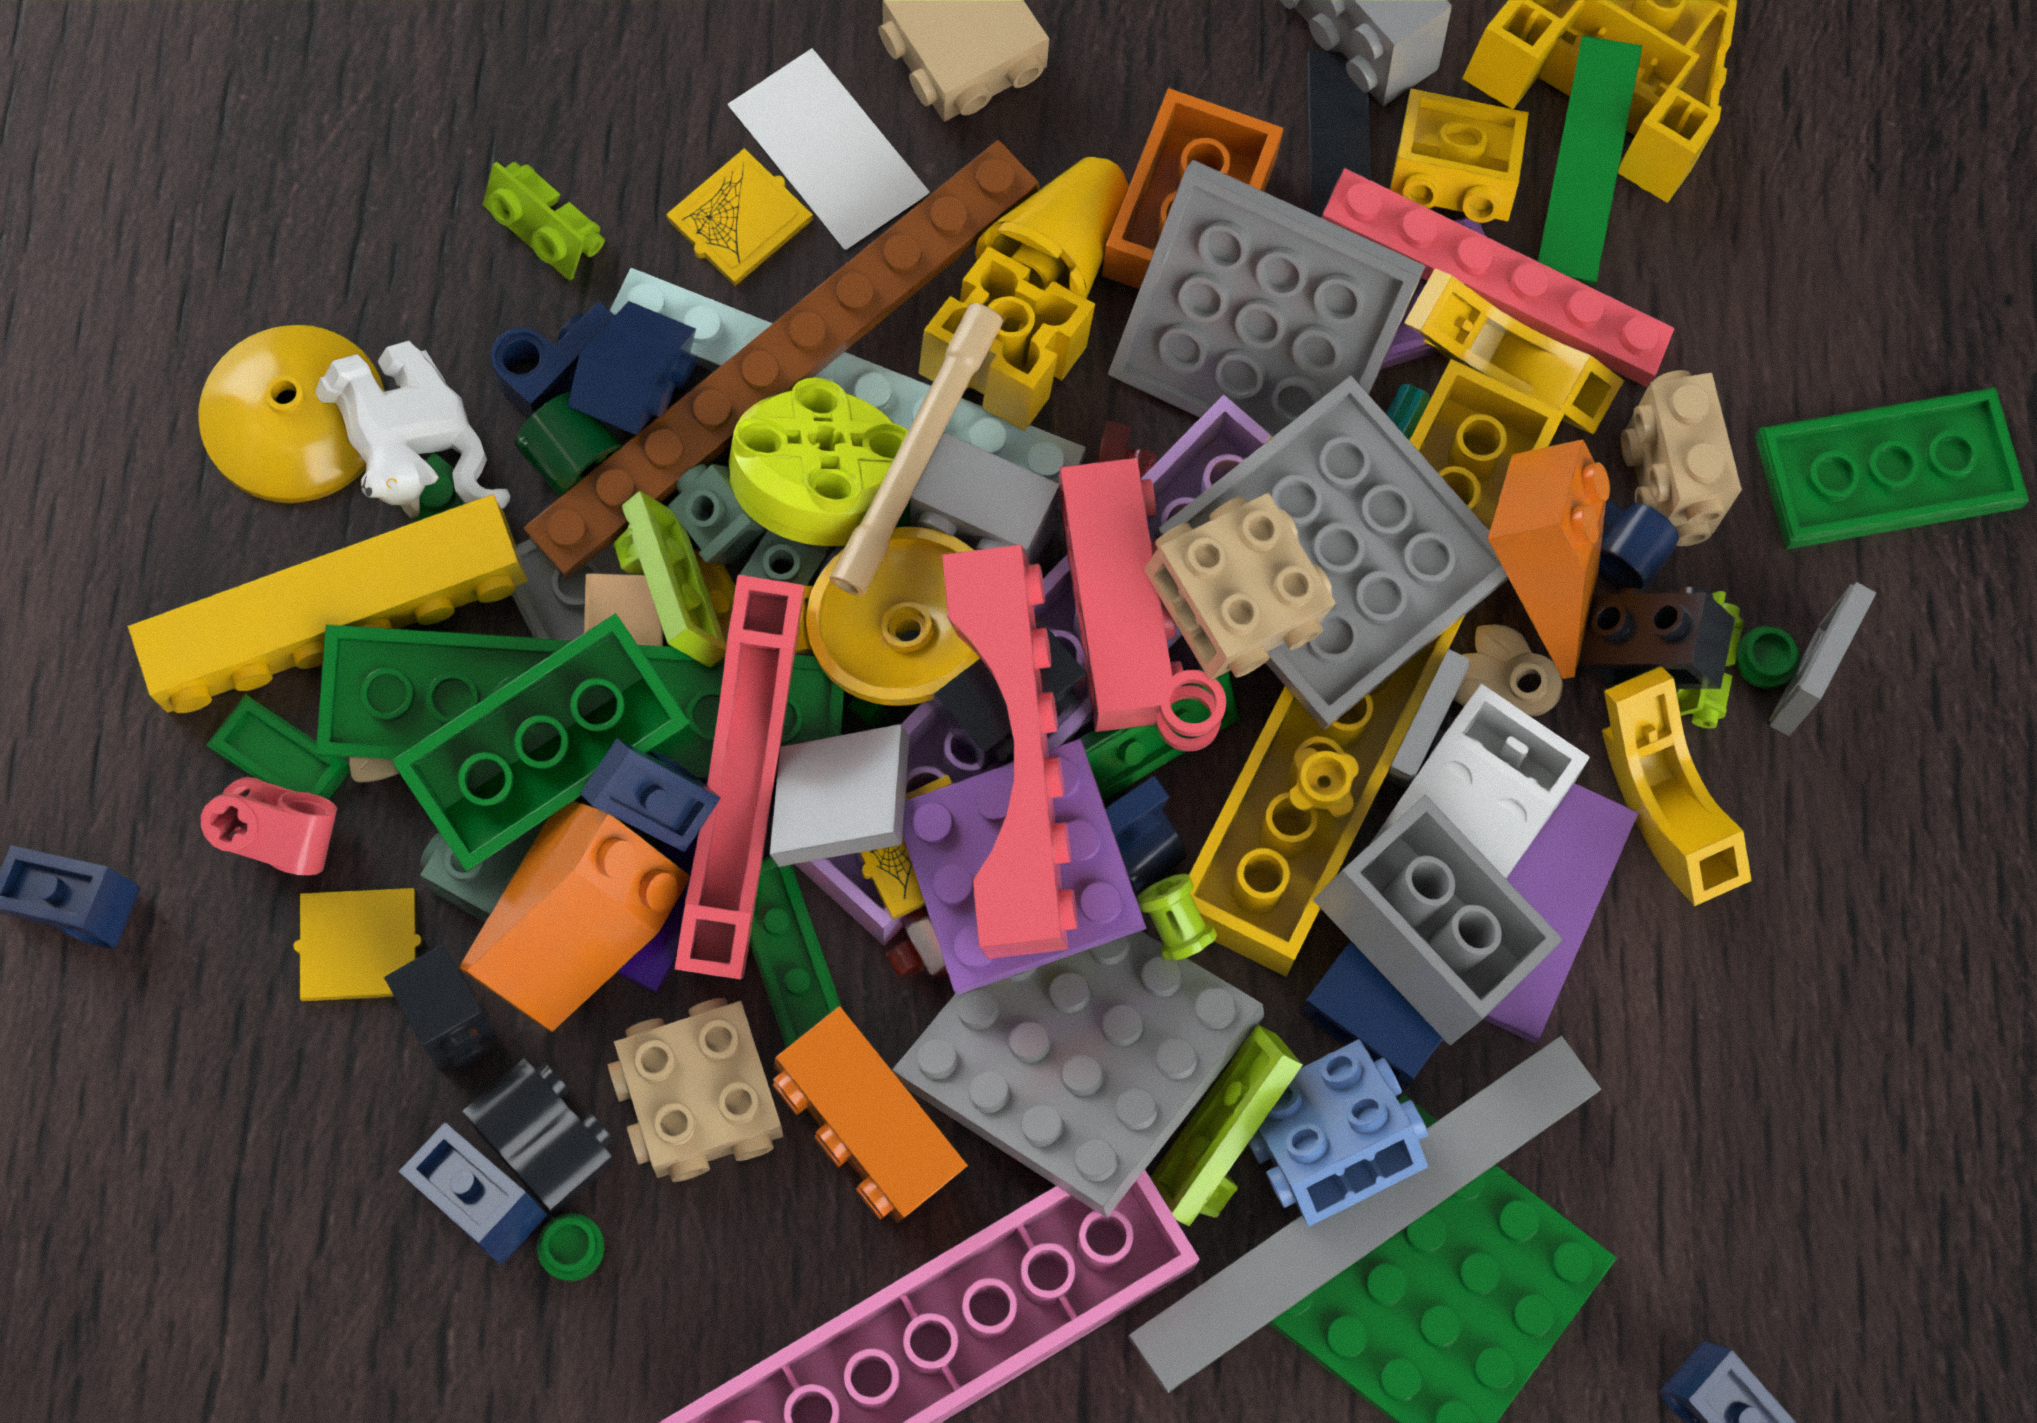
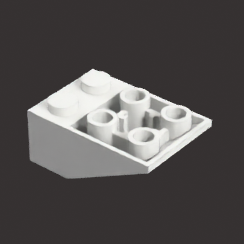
[1370,684,1590,878]

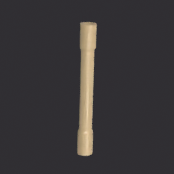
[829,303,1003,597]

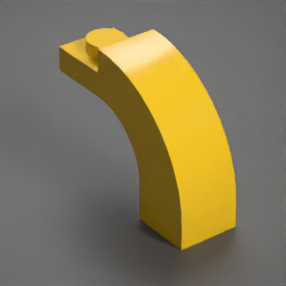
[1404,269,1624,435]
[1602,666,1752,906]

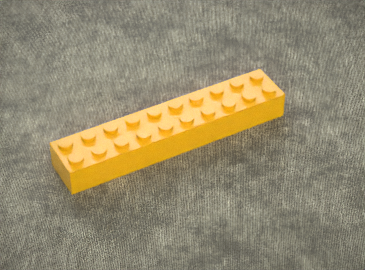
[1189,359,1565,977]

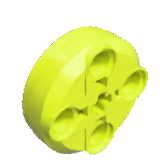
[729,377,908,546]

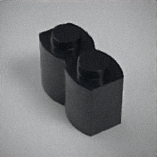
[463,1058,614,1216]

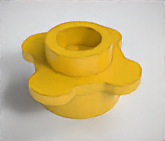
[1289,748,1359,817]

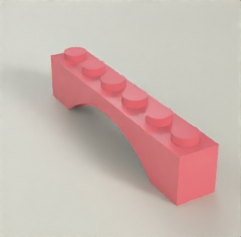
[942,544,1078,959]
[675,575,805,980]

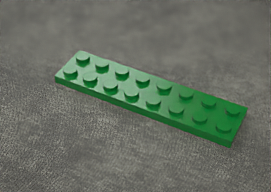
[316,625,844,784]

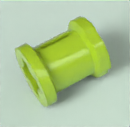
[1136,874,1217,961]

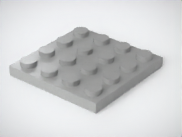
[1107,160,1425,437]
[1155,375,1509,730]
[892,931,1264,1218]

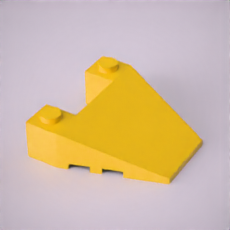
[1462,0,1737,203]

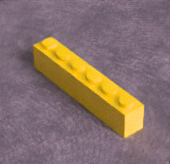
[128,494,529,713]

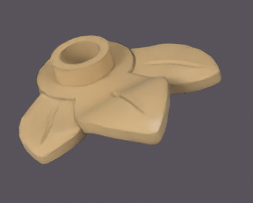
[1453,624,1563,717]

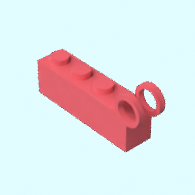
[1058,458,1226,752]

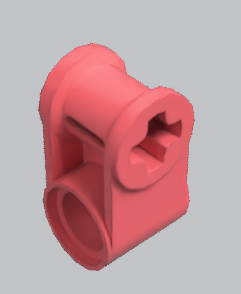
[201,777,337,875]

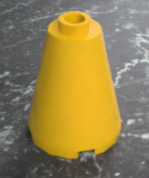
[975,157,1129,299]

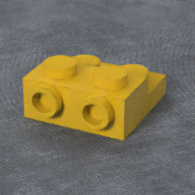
[1390,88,1529,223]

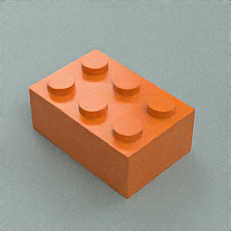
[1102,88,1284,289]
[772,1006,968,1223]

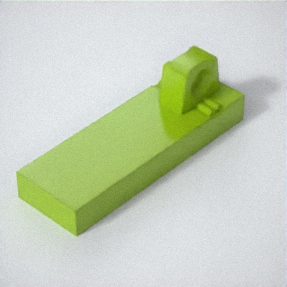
[613,491,727,668]
[1150,1024,1303,1227]

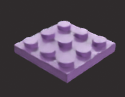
[903,739,1147,995]

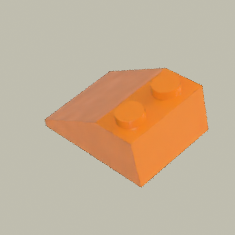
[1488,439,1610,679]
[459,801,691,1032]

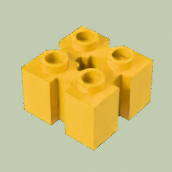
[918,246,1095,432]

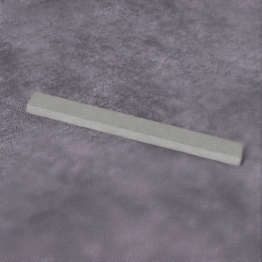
[1128,1035,1601,1394]

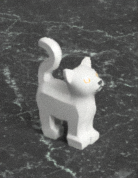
[315,341,510,519]

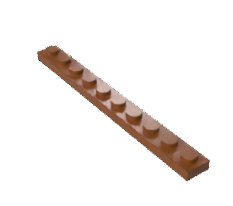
[523,140,1039,581]

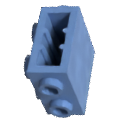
[1248,1039,1429,1227]

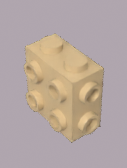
[878,0,1049,122]
[1621,370,1742,546]
[1144,492,1336,681]
[607,998,784,1182]

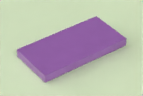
[1483,783,1638,1044]

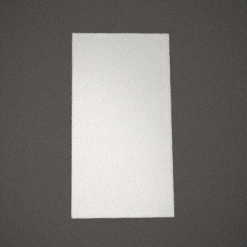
[727,48,930,250]

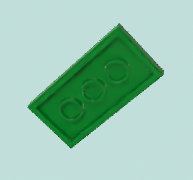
[1755,388,2029,550]

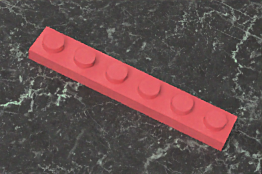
[1321,168,1675,387]

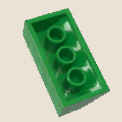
[391,613,690,872]

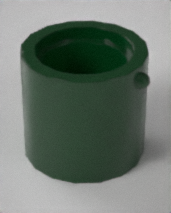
[514,392,623,497]

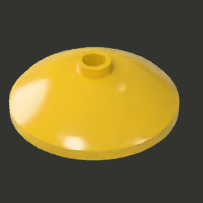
[198,325,385,503]
[806,527,980,706]

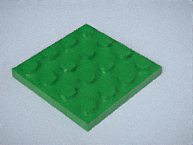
[1268,1095,1617,1423]

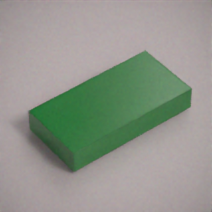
[206,694,350,800]

